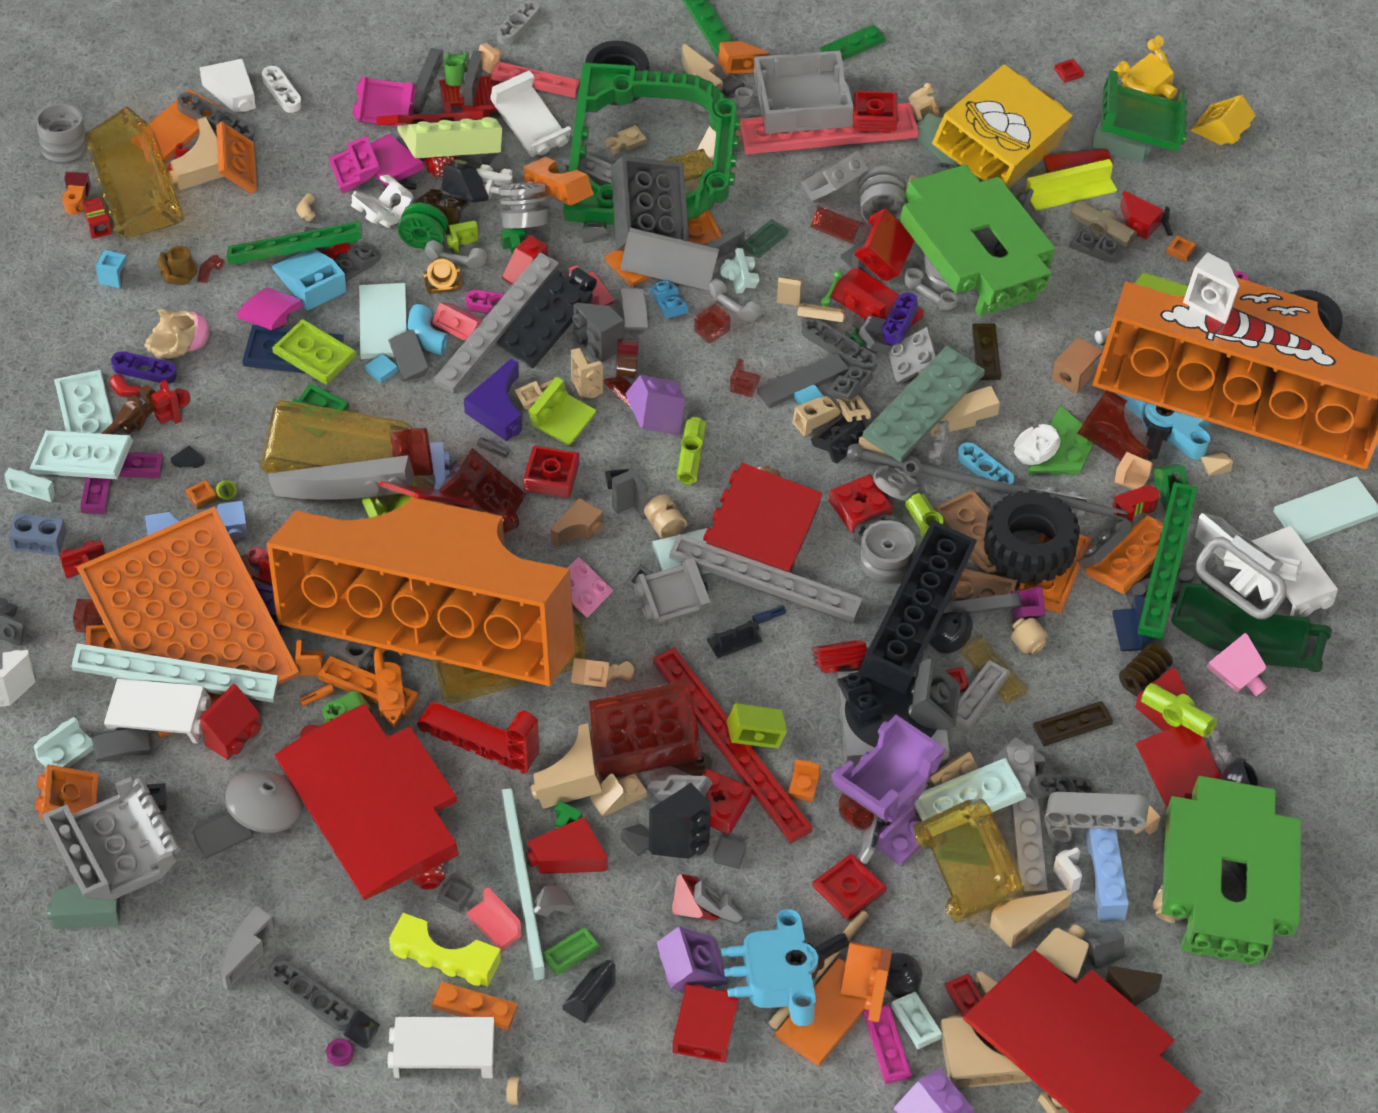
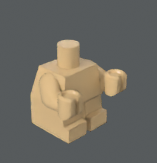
[908,83,940,122]

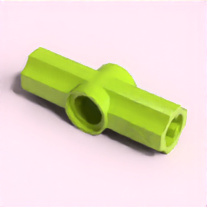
[676,417,706,485]
[905,493,944,538]
[1142,683,1217,738]

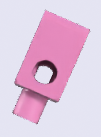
[1206,633,1268,697]

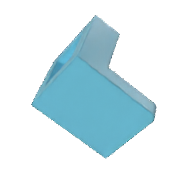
[95,250,127,289]

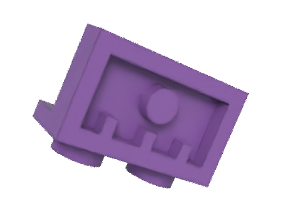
[877,805,930,866]

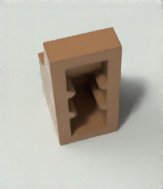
[550,498,604,547]

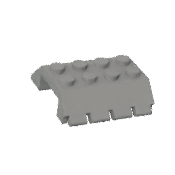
[42,777,181,900]

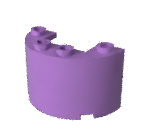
[831,715,946,823]

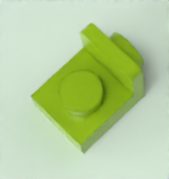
[446,220,478,255]

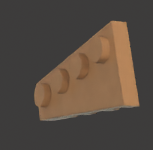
[949,569,1017,603]

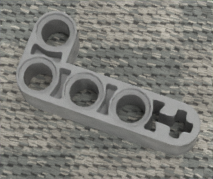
[1045,792,1149,844]

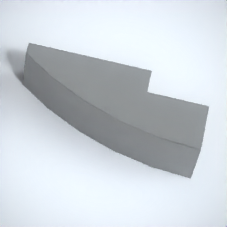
[221,905,274,990]

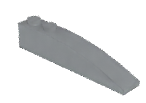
[268,455,414,500]

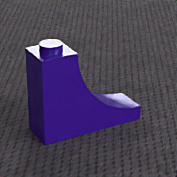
[464,358,522,441]

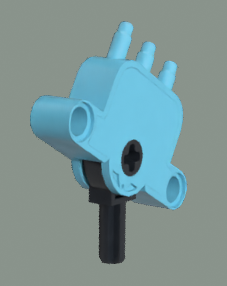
[1117,393,1210,461]
[721,909,849,1026]

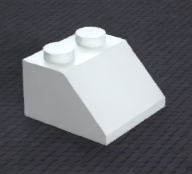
[1183,252,1240,324]

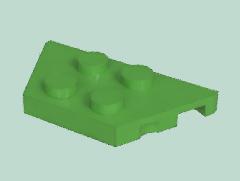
[1028,406,1097,476]

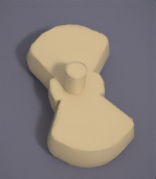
[607,661,635,684]

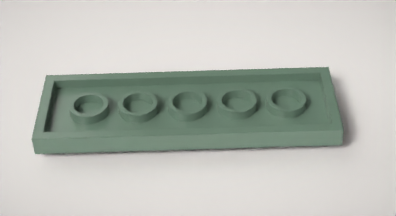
[862,346,985,463]

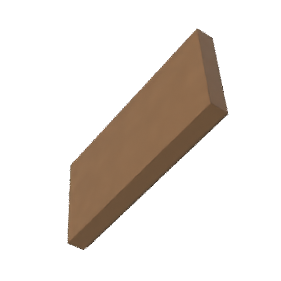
[933,489,999,575]

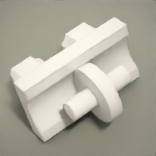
[476,164,513,199]

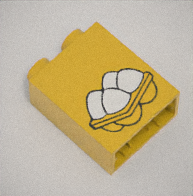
[932,64,1073,189]

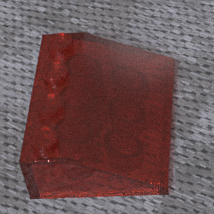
[589,680,702,780]

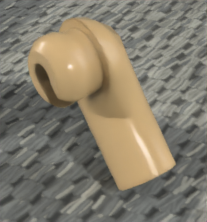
[296,193,316,222]

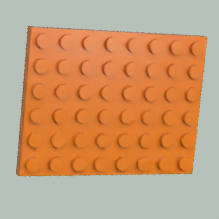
[77,506,300,739]

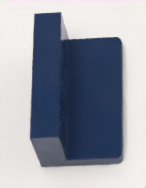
[1112,596,1153,652]

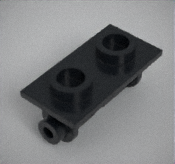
[707,620,762,659]

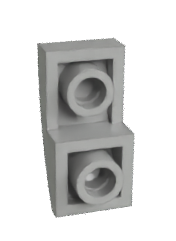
[619,288,648,330]

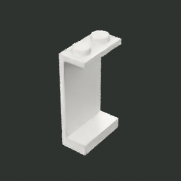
[490,70,571,157]
[1252,526,1338,617]
[104,679,211,743]
[388,1017,495,1078]

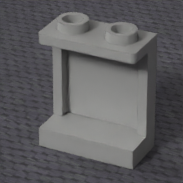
[800,151,868,201]
[634,557,711,626]

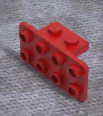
[828,267,924,331]

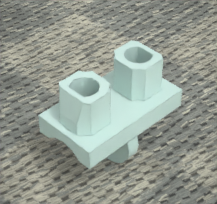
[720,248,759,294]

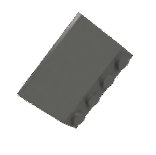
[611,156,689,251]

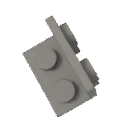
[888,327,942,384]

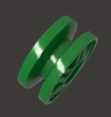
[397,203,448,250]

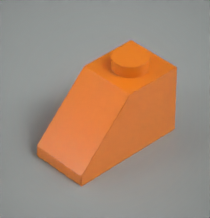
[718,41,769,74]

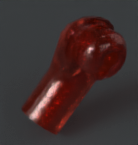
[197,255,224,283]

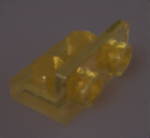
[663,148,712,182]

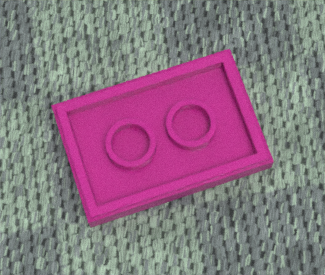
[370,134,424,187]

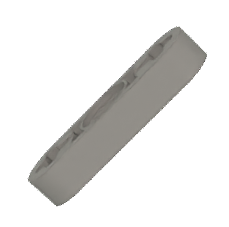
[496,0,539,45]

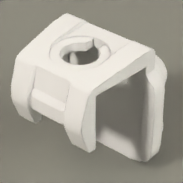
[351,175,414,228]

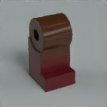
[616,339,639,379]

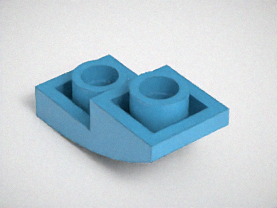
[649,281,689,319]

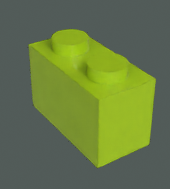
[726,703,787,749]

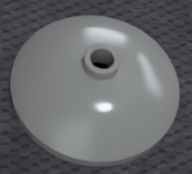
[225,770,303,833]

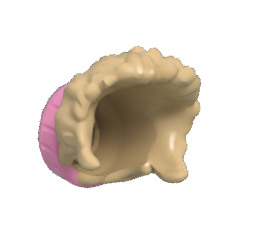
[145,309,210,359]

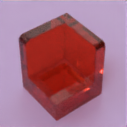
[694,304,730,344]
[730,358,760,398]
[73,599,104,633]

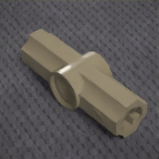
[1070,200,1137,248]

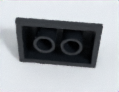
[649,783,711,859]

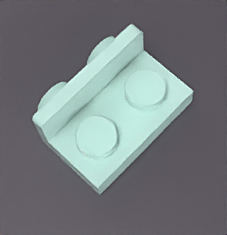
[34,717,94,768]

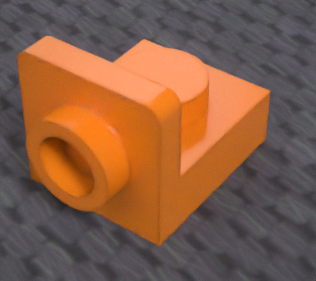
[788,760,820,803]

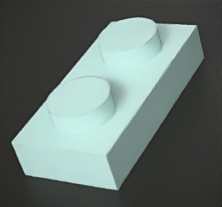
[5,468,55,502]
[891,992,942,1049]

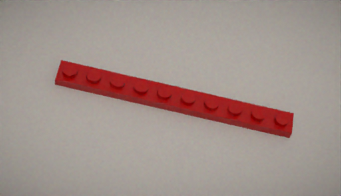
[653,647,812,844]

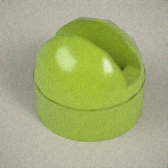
[216,480,237,500]

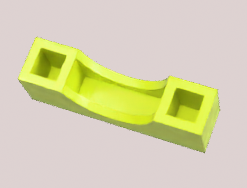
[389,913,501,987]

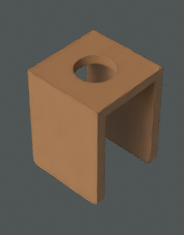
[1052,337,1102,394]

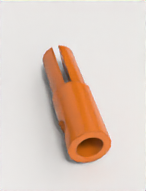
[299,684,334,706]

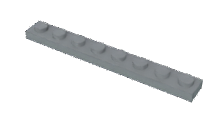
[434,253,559,393]
[669,534,863,623]

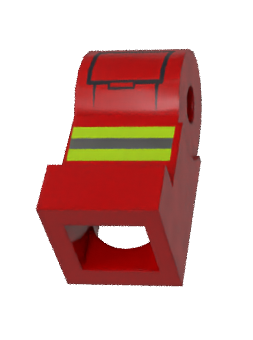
[82,197,112,239]
[1113,485,1160,523]

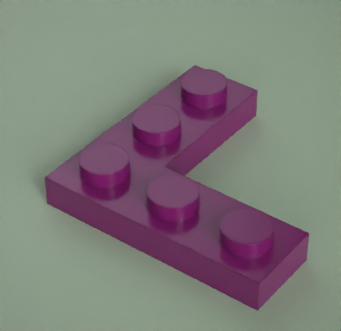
[80,452,164,514]

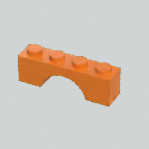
[523,157,593,205]

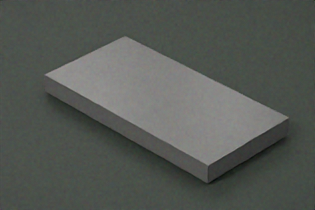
[620,228,719,291]

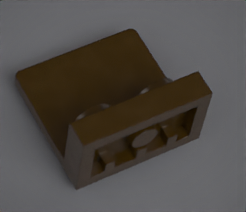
[415,189,470,234]

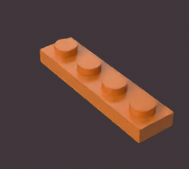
[318,656,419,717]

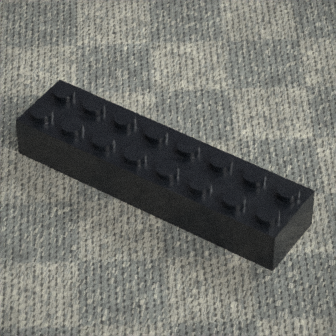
[859,520,977,694]

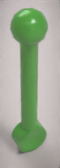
[821,271,843,307]

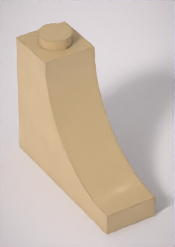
[169,117,224,190]
[531,723,602,809]
[940,1016,1032,1089]

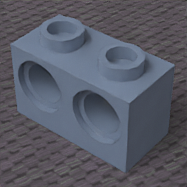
[8,513,67,555]

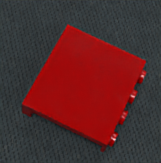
[703,462,823,573]

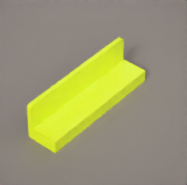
[1025,159,1117,211]

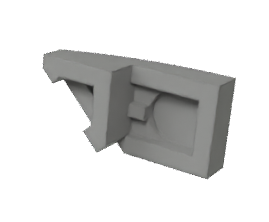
[694,880,743,922]
[533,886,575,917]

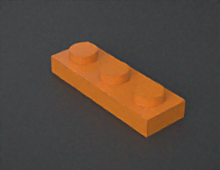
[432,981,518,1031]

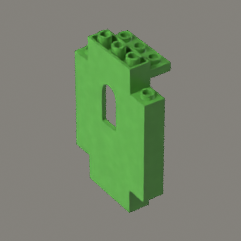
[900,164,1056,316]
[1161,776,1301,964]

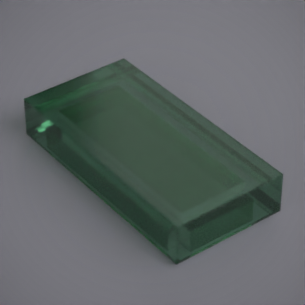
[742,219,789,259]

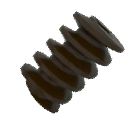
[1119,643,1173,696]

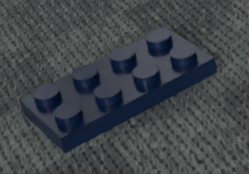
[242,325,344,373]

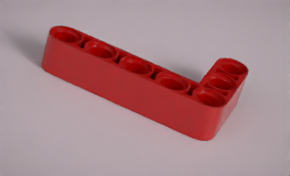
[417,702,539,774]

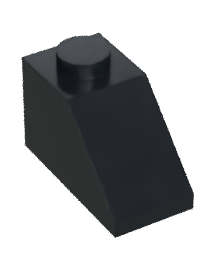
[441,160,489,203]

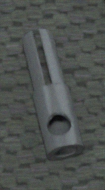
[477,437,509,458]

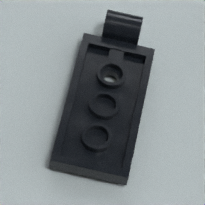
[497,267,597,369]

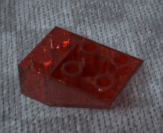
[439,448,526,525]

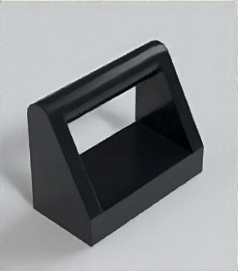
[562,960,615,1023]

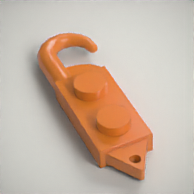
[374,647,405,727]

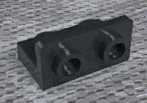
[811,415,865,463]

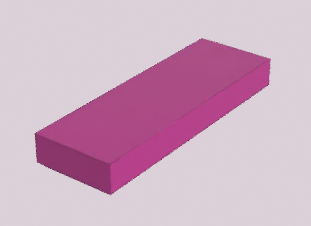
[863,1005,912,1084]

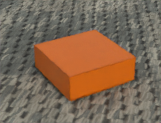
[1166,235,1197,262]
[185,480,218,510]

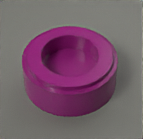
[326,1039,354,1067]

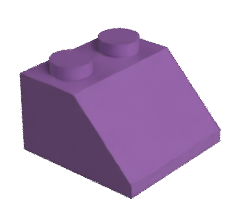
[626,375,685,435]
[657,926,729,992]
[894,1068,973,1113]

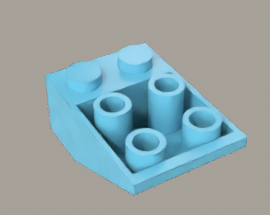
[272,249,346,311]

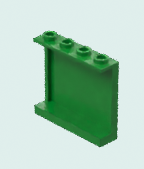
[1101,70,1188,152]

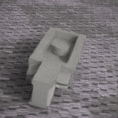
[647,775,713,801]

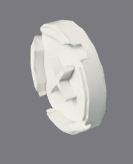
[1014,424,1061,465]

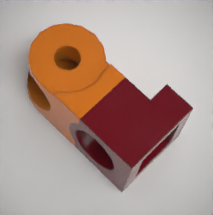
[62,172,91,215]

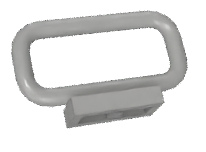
[1195,535,1287,619]

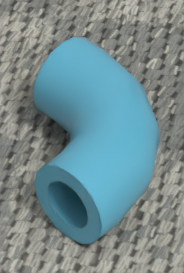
[407,304,448,356]

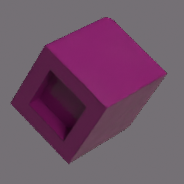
[1010,586,1046,621]

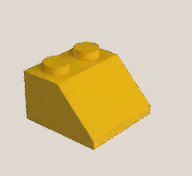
[1190,95,1256,145]

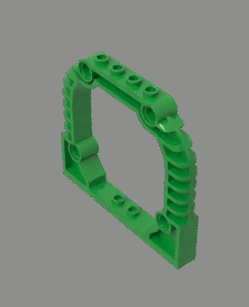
[563,63,741,225]

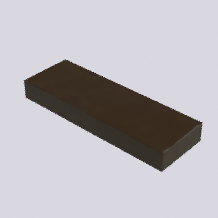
[972,323,1001,380]
[1033,701,1113,746]

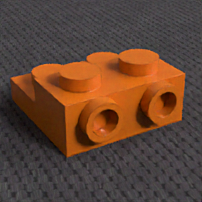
[35,764,99,819]

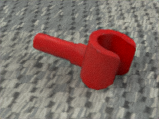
[166,143,189,171]

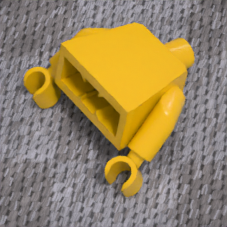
[1114,35,1178,100]

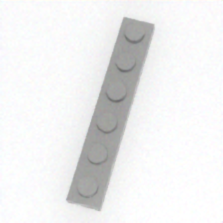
[1006,746,1047,895]

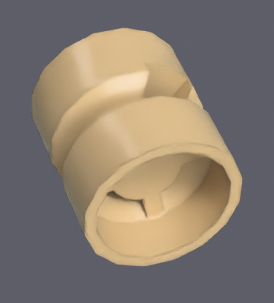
[644,495,687,539]

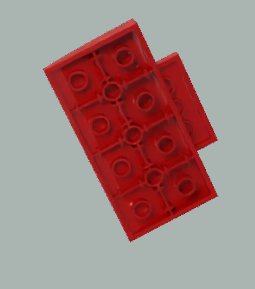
[274,703,459,901]
[963,949,1202,1113]

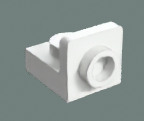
[1053,847,1082,893]

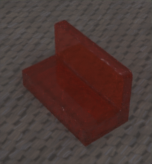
[810,206,865,243]
[390,428,434,476]

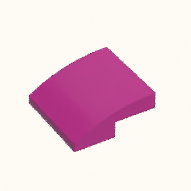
[328,136,380,193]
[237,287,302,330]

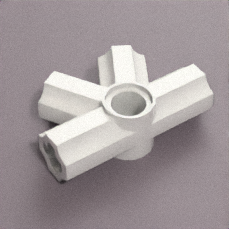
[1224,550,1302,602]

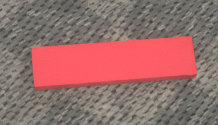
[491,61,580,98]

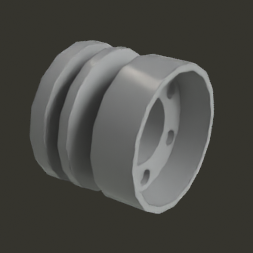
[36,103,87,162]
[858,166,907,222]
[499,182,549,228]

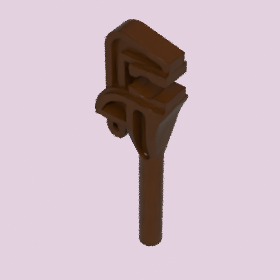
[101,384,157,434]

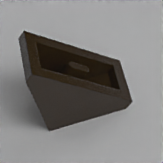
[1105,966,1162,1006]

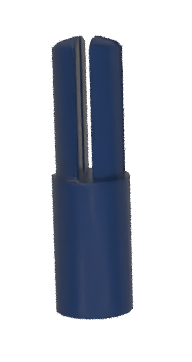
[752,606,786,624]

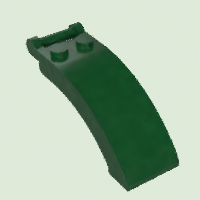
[1171,583,1332,672]

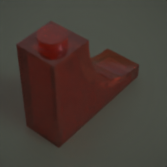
[1078,390,1151,461]

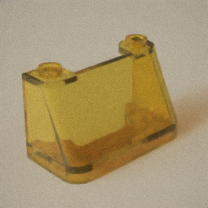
[913,798,1025,923]

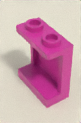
[353,76,417,127]

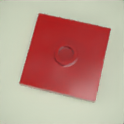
[812,853,887,921]

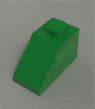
[1153,464,1187,512]

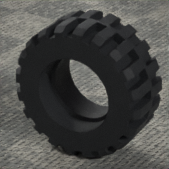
[984,490,1080,584]

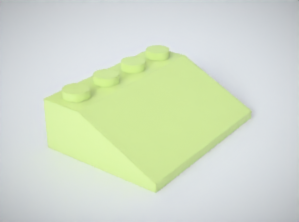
[397,117,502,158]

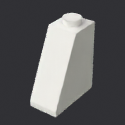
[200,59,256,113]

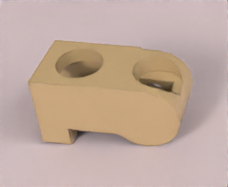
[792,396,840,436]

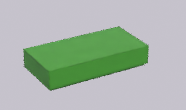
[542,927,600,976]

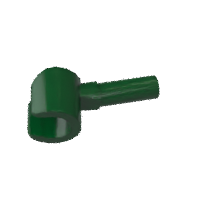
[845,325,865,347]

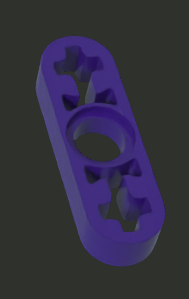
[882,293,919,345]
[111,351,177,384]

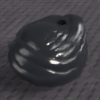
[929,612,973,654]
[1220,758,1259,786]
[886,953,923,998]

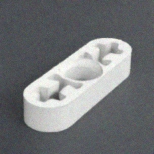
[262,66,302,113]

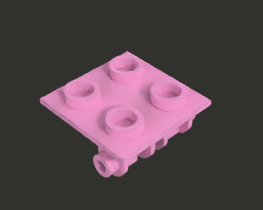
[568,557,614,618]

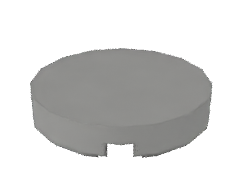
[873,465,920,501]

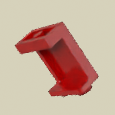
[854,208,914,282]
[673,984,739,1063]

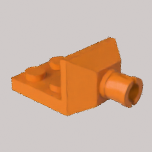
[841,942,892,1022]

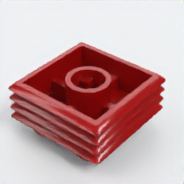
[853,91,898,133]
[523,445,580,498]
[828,474,893,533]
[811,640,868,673]
[702,769,752,834]

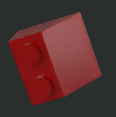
[199,683,261,760]

